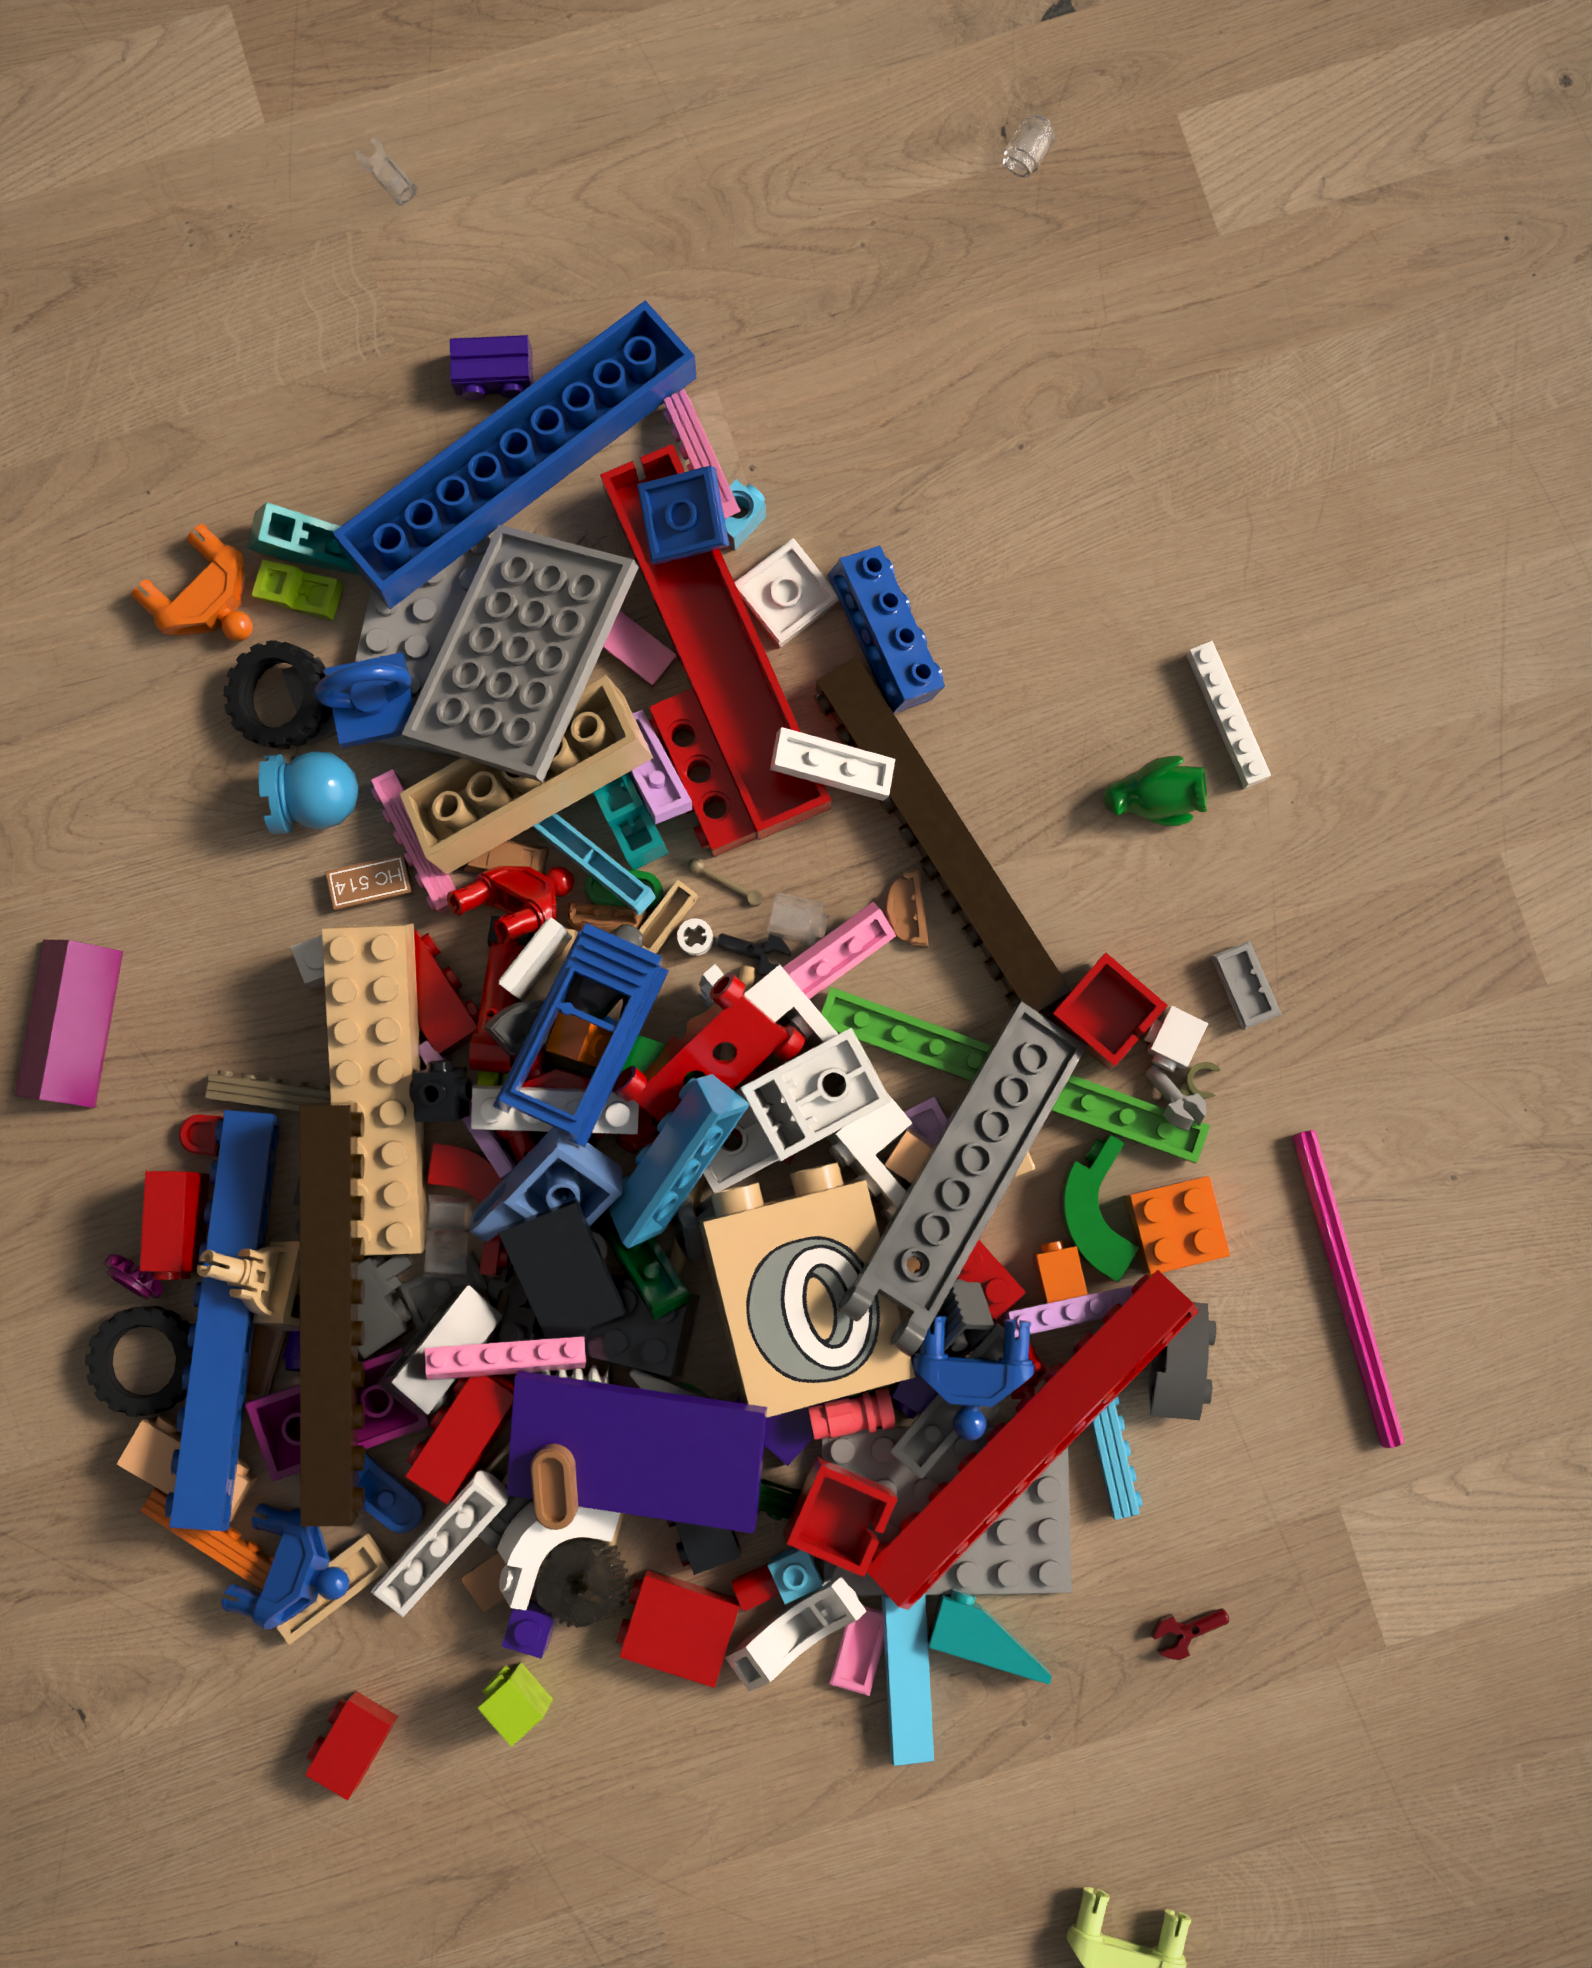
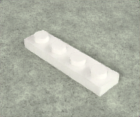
[471,1085,639,1134]

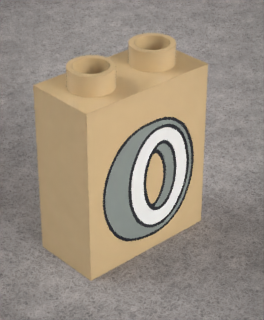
[698,1162,915,1418]

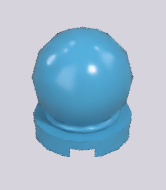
[258,751,359,835]

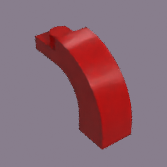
[427,1143,510,1276]

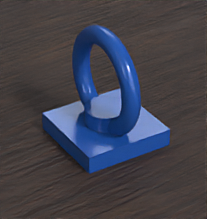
[314,652,415,748]

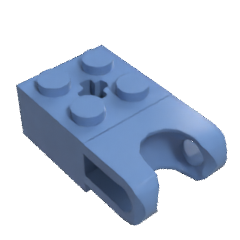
[469,1127,622,1242]

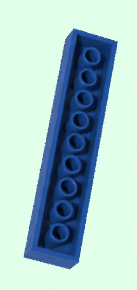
[333,300,697,609]

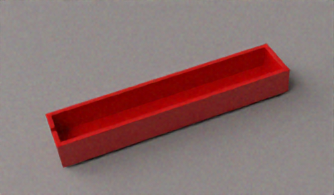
[600,444,831,840]

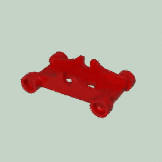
[613,972,805,1122]

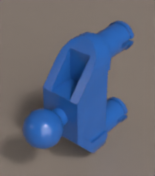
[912,1314,1034,1441]
[221,1503,350,1629]

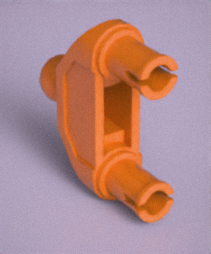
[131,524,253,642]

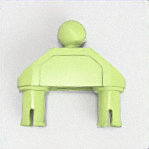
[1066,1887,1191,1968]

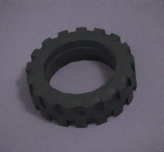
[224,640,330,750]
[85,1306,193,1417]

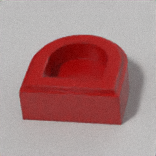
[179,1114,224,1156]

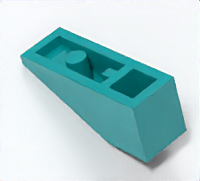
[247,502,361,576]
[928,1589,1052,1685]

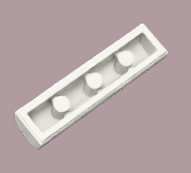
[371,1471,509,1617]

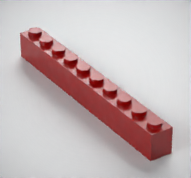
[866,1270,1199,1610]

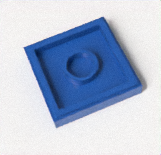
[637,465,729,565]

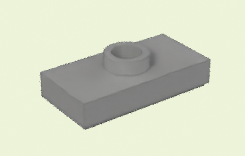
[1211,941,1282,1030]

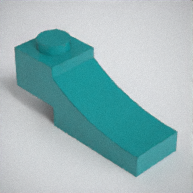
[593,772,669,870]

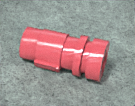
[808,1387,896,1440]

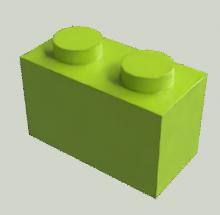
[478,1662,553,1747]

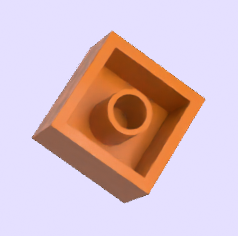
[1123,1176,1230,1275]

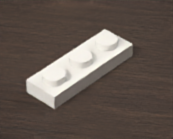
[770,727,895,801]

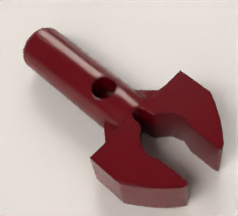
[1151,1608,1229,1660]

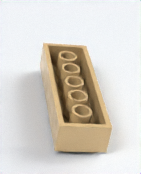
[399,675,653,874]

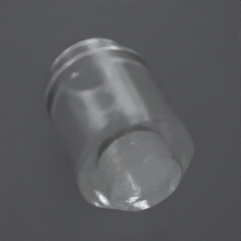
[1003,115,1056,178]

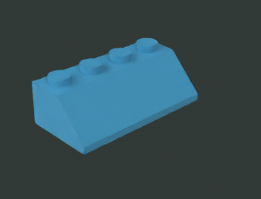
[609,1074,750,1248]

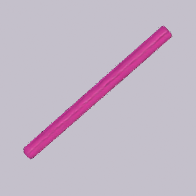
[1293,1130,1404,1448]

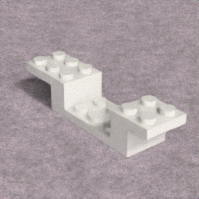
[698,964,912,1223]

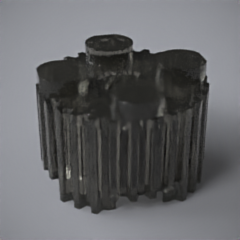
[535,1538,632,1628]

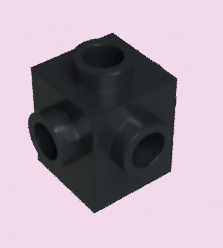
[409,1060,473,1122]

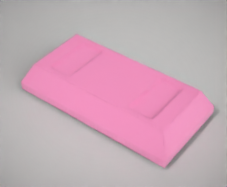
[830,1605,884,1696]

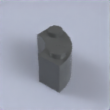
[1148,1302,1216,1420]

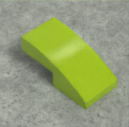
[251,559,344,621]

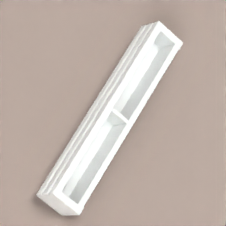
[1186,641,1271,789]

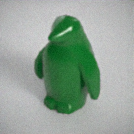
[1103,755,1207,826]

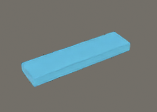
[882,1594,934,1766]

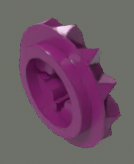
[103,1254,164,1300]

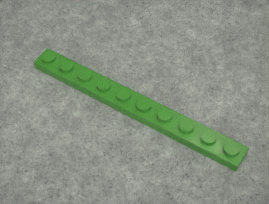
[821,987,1210,1164]

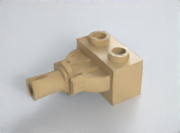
[197,1241,300,1331]

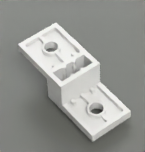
[704,1027,891,1193]

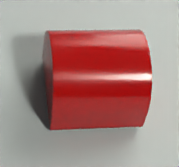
[731,1563,780,1611]

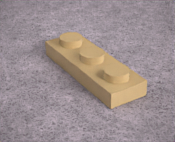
[276,1533,392,1645]

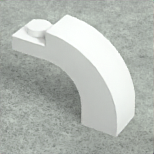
[497,1501,620,1610]
[725,1576,866,1692]

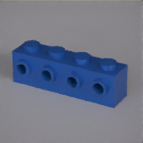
[827,546,945,714]

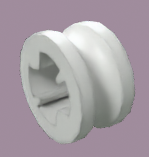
[677,919,713,956]

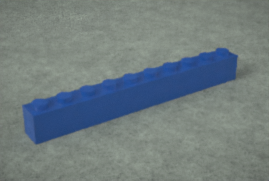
[165,1110,281,1531]

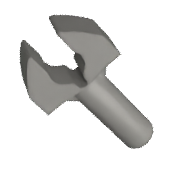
[1146,1065,1207,1131]

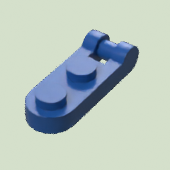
[358,1452,425,1533]

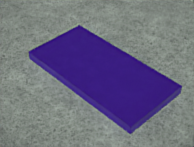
[506,1371,767,1533]

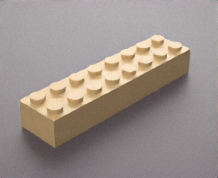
[322,923,429,1255]

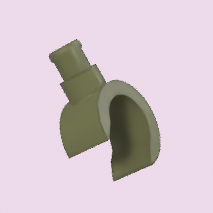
[1178,1062,1221,1099]

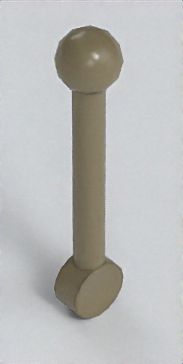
[688,858,763,906]

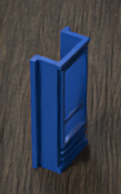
[493,923,669,1148]

